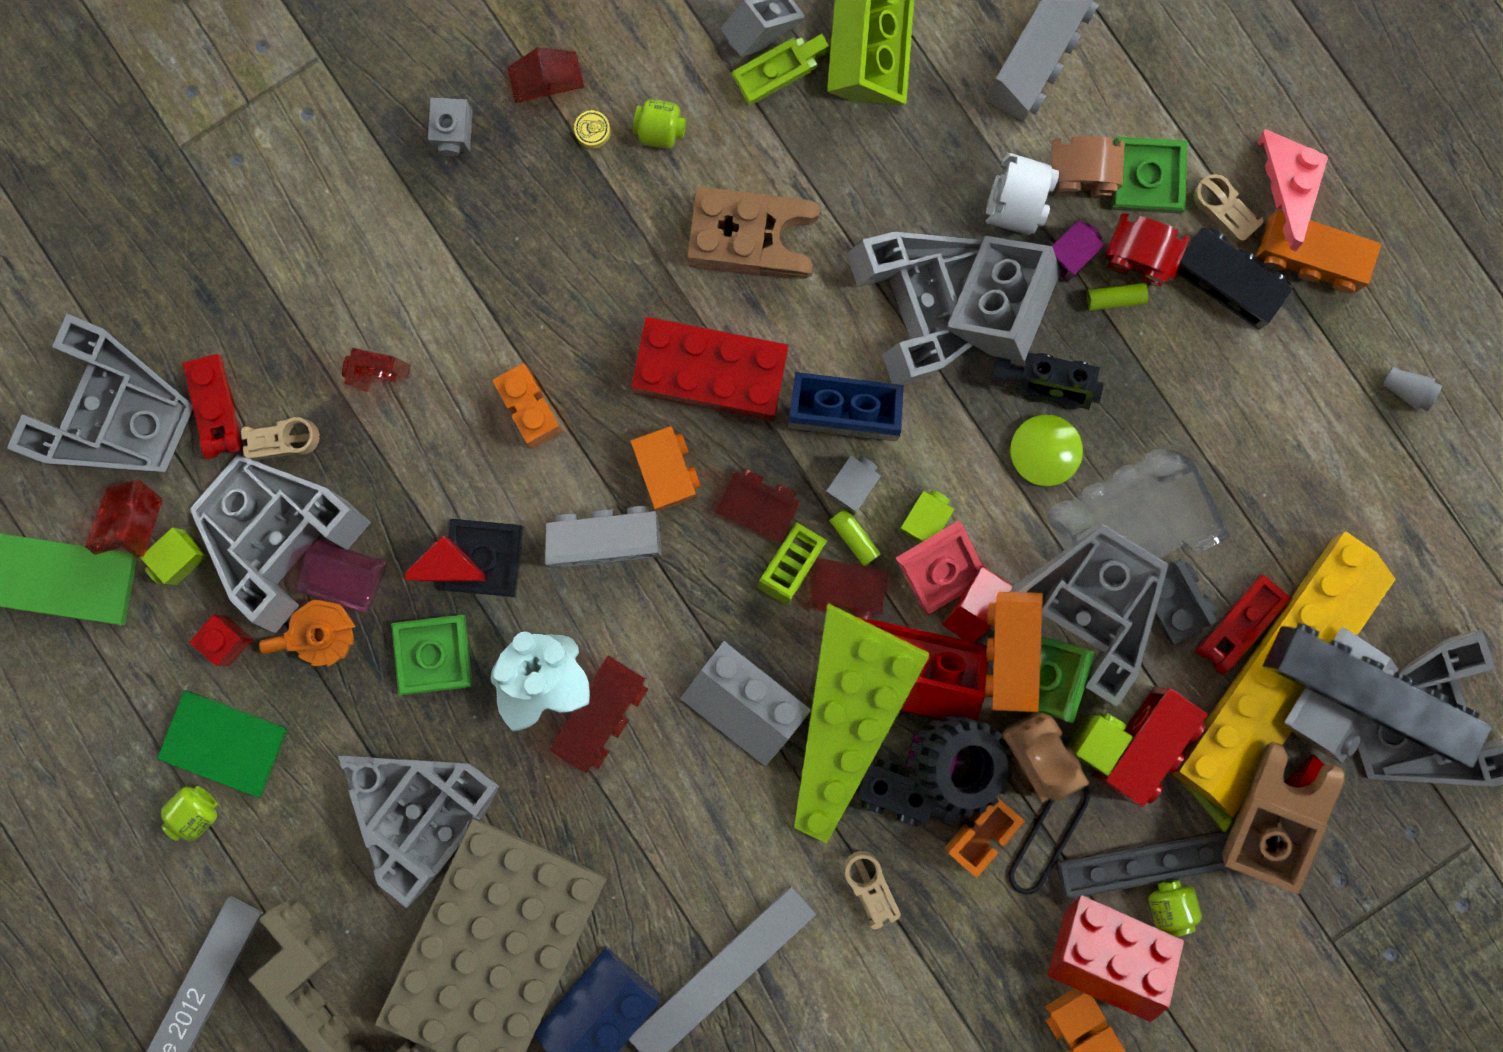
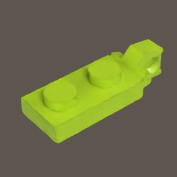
[731,34,829,106]

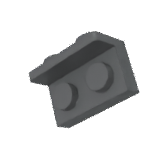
[1154,559,1217,645]

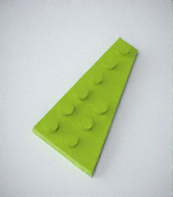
[794,603,929,844]

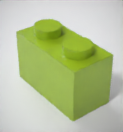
[1065,712,1132,775]

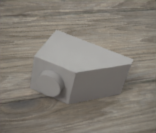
[720,0,805,57]

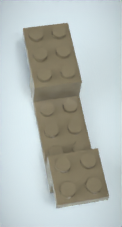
[249,899,427,1052]

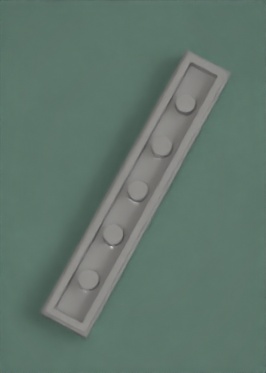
[629,886,816,1052]

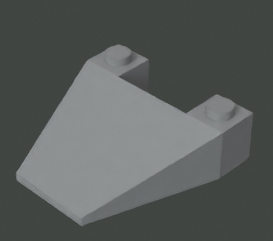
[846,232,983,385]
[7,314,193,472]
[190,454,371,633]
[990,524,1168,707]
[1358,629,1503,787]

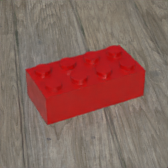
[631,317,789,421]

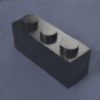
[1176,227,1293,330]

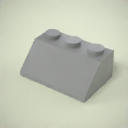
[947,236,1061,362]
[545,506,662,568]
[1285,627,1398,764]
[680,641,811,767]

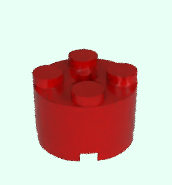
[1104,213,1190,287]

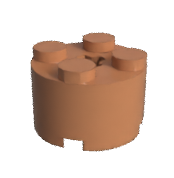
[1050,136,1125,198]

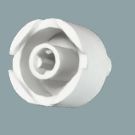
[986,153,1059,236]

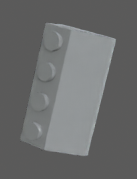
[987,0,1099,122]

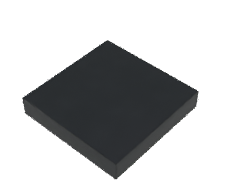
[443,518,524,598]

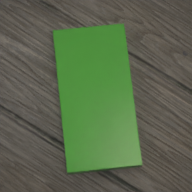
[0,534,138,625]

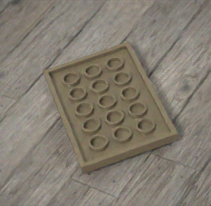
[375,817,607,1052]

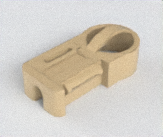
[1193,174,1264,244]
[241,417,320,460]
[844,851,901,930]

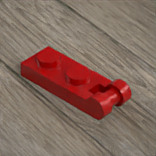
[182,354,243,460]
[1194,574,1291,675]

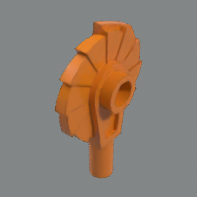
[259,600,355,667]

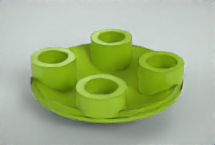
[1009,415,1083,487]

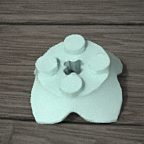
[490,632,590,732]

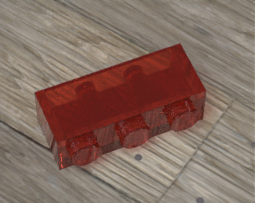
[549,655,649,773]

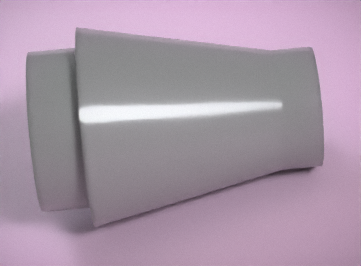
[1382,366,1442,411]

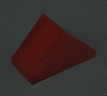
[507,47,584,103]

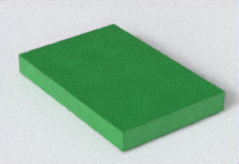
[157,690,289,798]

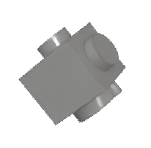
[428,98,473,156]

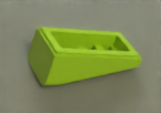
[757,522,827,606]

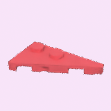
[1258,129,1328,252]

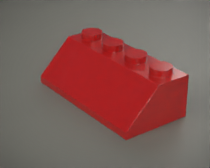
[853,615,988,721]

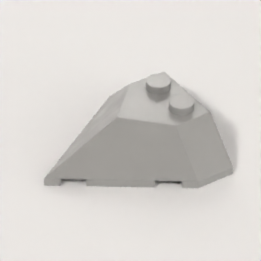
[338,756,499,908]

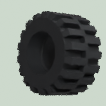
[908,715,1013,816]

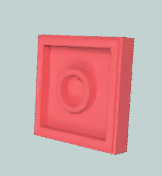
[895,520,982,616]

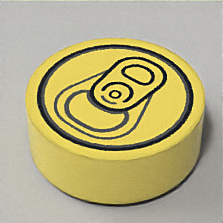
[574,110,611,149]

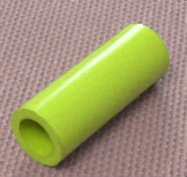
[1086,283,1148,311]
[829,508,881,567]

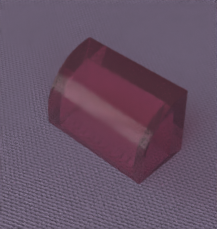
[297,539,387,614]

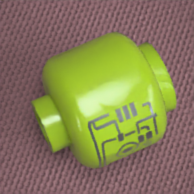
[633,99,687,149]
[160,786,218,841]
[1149,879,1202,937]

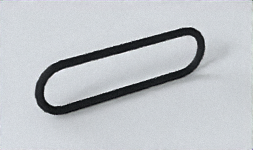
[1009,786,1090,894]

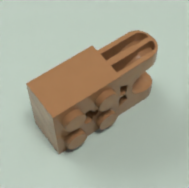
[687,186,821,279]
[998,712,1089,802]
[1221,742,1344,895]

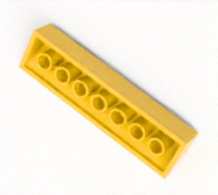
[1171,531,1396,817]

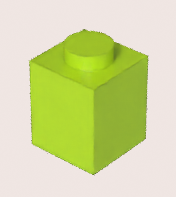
[898,490,955,544]
[140,527,208,586]

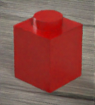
[189,614,253,667]

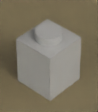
[825,455,881,515]

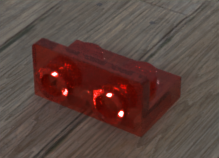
[342,348,411,392]
[716,469,800,543]
[85,479,163,558]
[809,558,889,620]

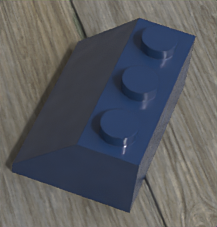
[788,372,904,442]
[534,947,662,1052]

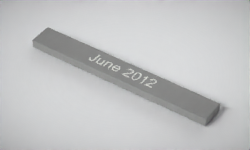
[147,896,263,1052]

